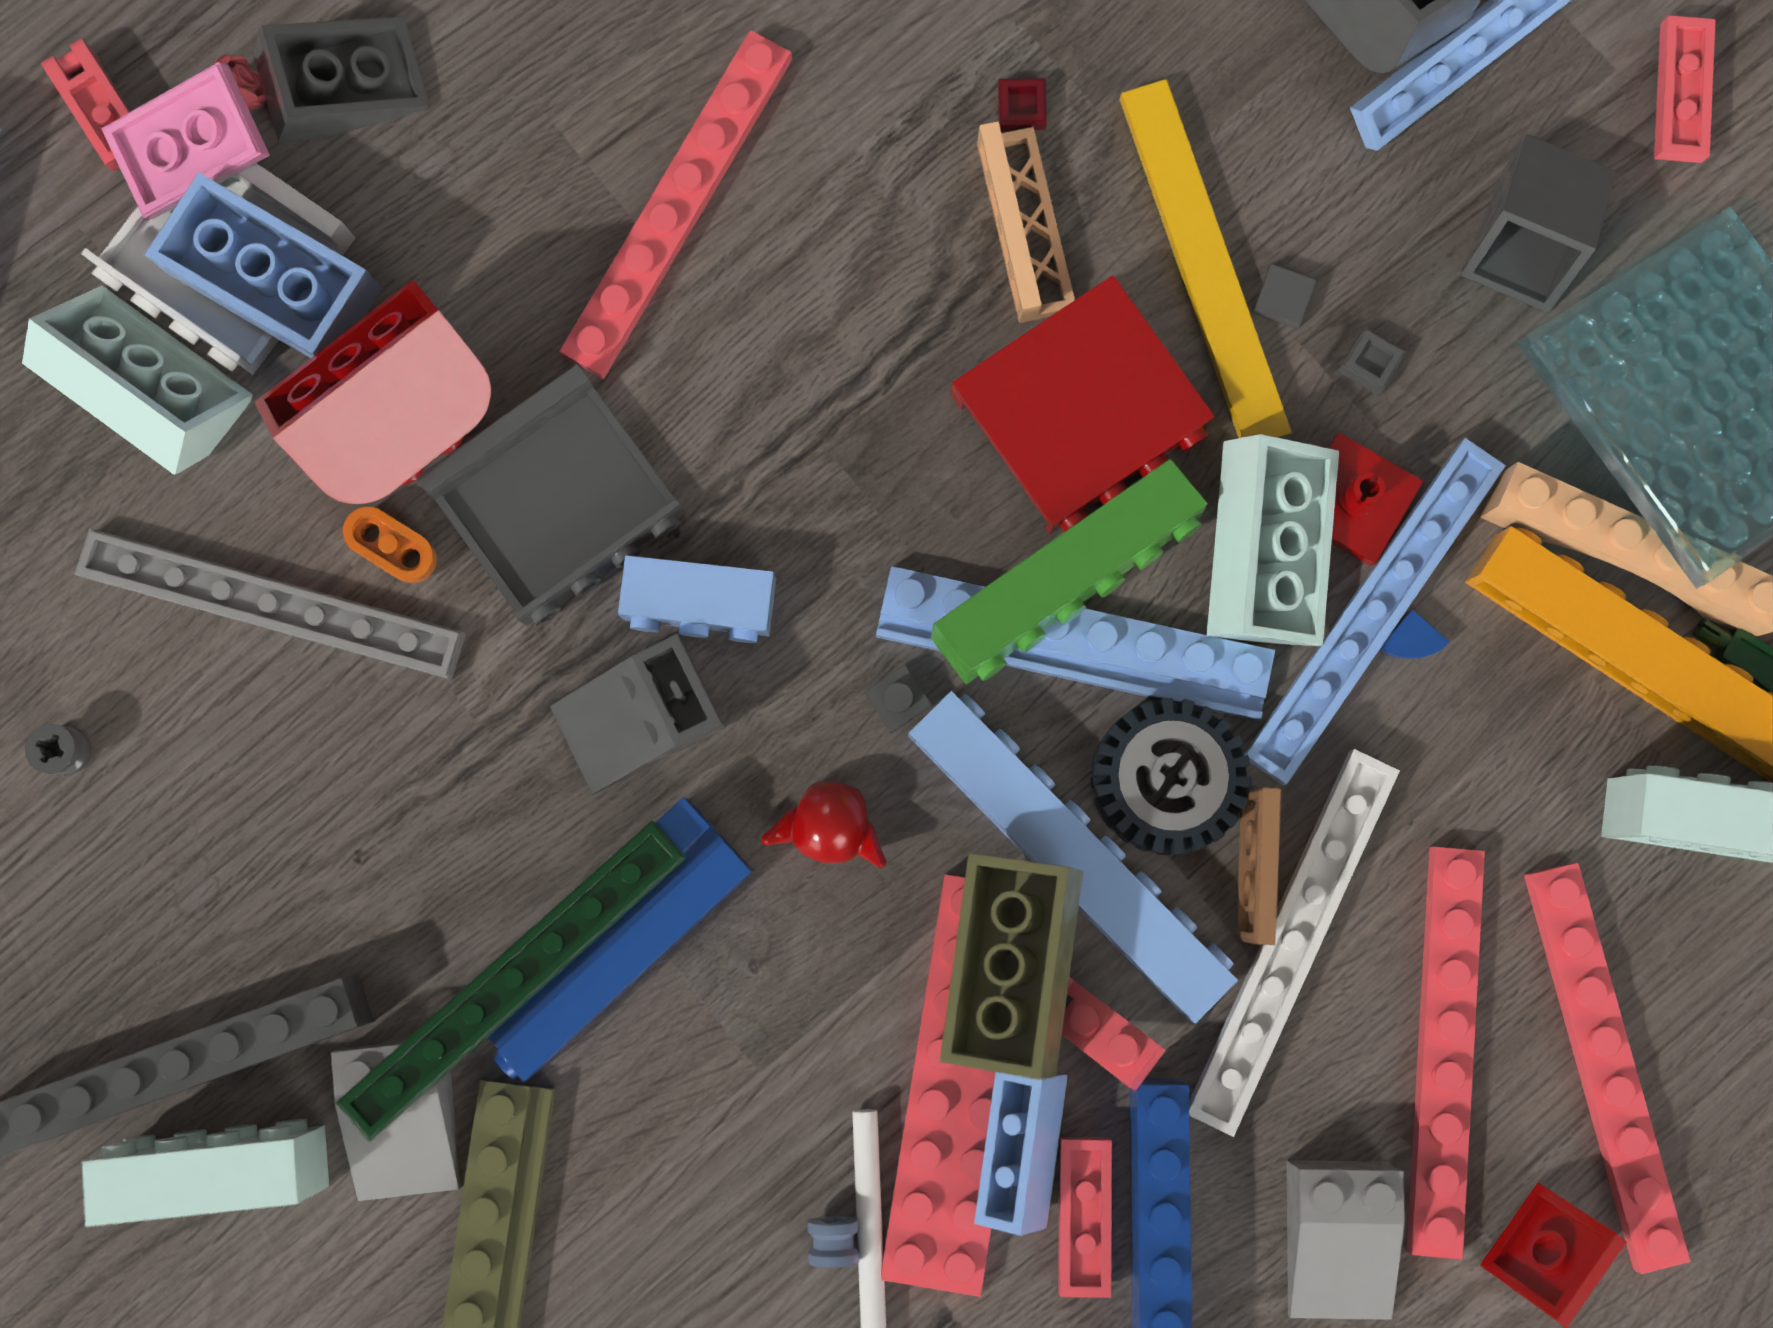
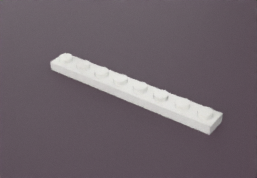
[1189,749,1400,1137]

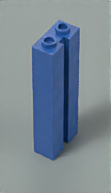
[488,797,754,1082]

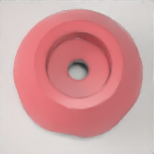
[214,54,266,111]

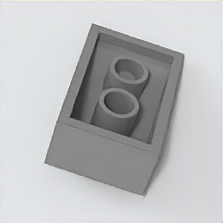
[331,1041,461,1201]
[1287,1160,1404,1320]

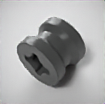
[25,724,92,776]

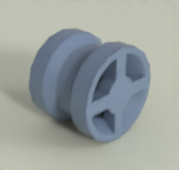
[807,1216,859,1268]

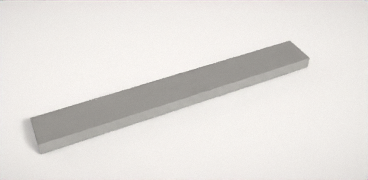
[74,528,466,680]

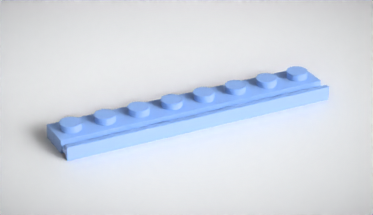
[876,566,1275,721]

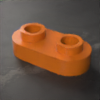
[343,507,437,584]

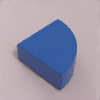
[1380,610,1450,659]

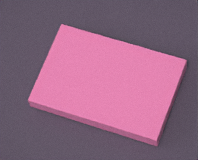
[101,62,270,219]

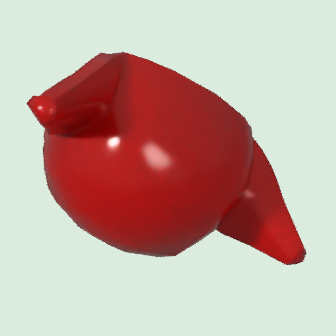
[762,781,887,869]

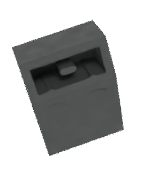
[550,634,726,795]

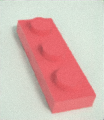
[1654,15,1715,163]
[1058,1137,1112,1298]

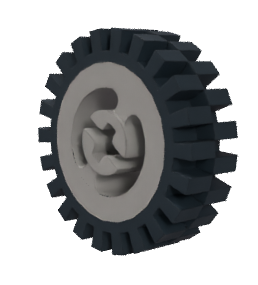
[1091,698,1251,855]

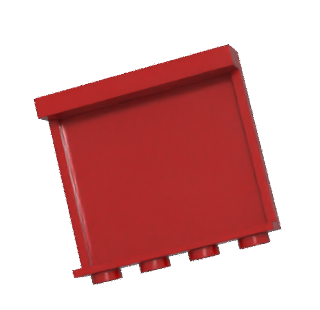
[951,275,1215,535]

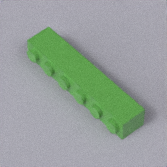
[931,459,1208,685]

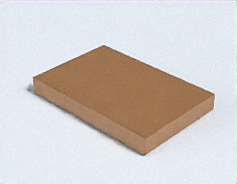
[1236,788,1281,945]

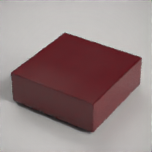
[997,78,1047,131]

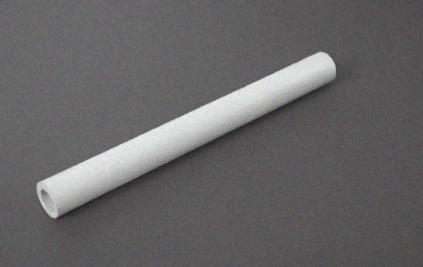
[852,1109,886,1328]

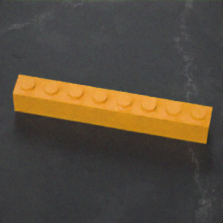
[1465,526,1773,783]

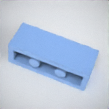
[618,555,776,643]
[974,1072,1068,1236]

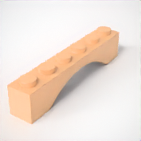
[1480,462,1773,637]

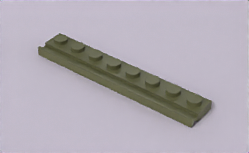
[442,1078,556,1328]

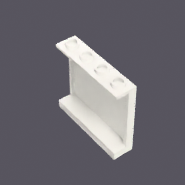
[81,163,356,375]

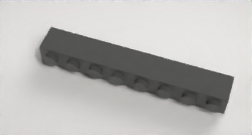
[0,975,374,1158]

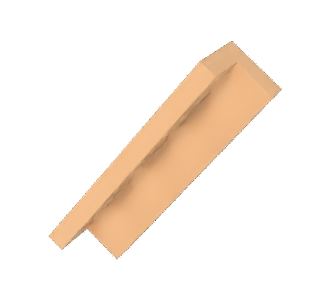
[977,121,1075,323]

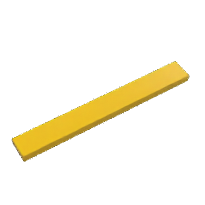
[1120,79,1292,439]

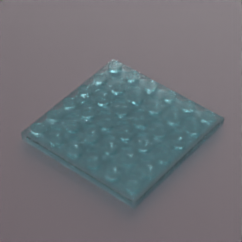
[1516,207,1773,589]

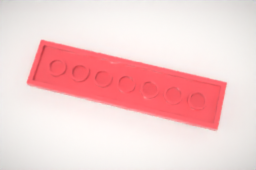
[881,874,995,1297]

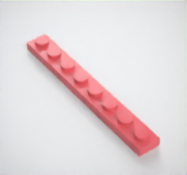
[559,30,792,380]
[1406,847,1485,1260]
[1524,863,1691,1274]

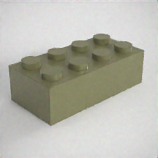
[940,853,1083,1080]

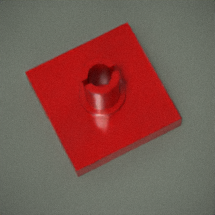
[1328,432,1423,567]
[1480,1183,1627,1328]

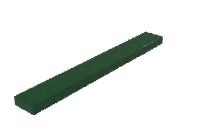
[336,820,687,1143]

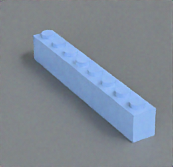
[908,691,1238,1024]

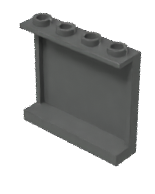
[417,364,685,626]

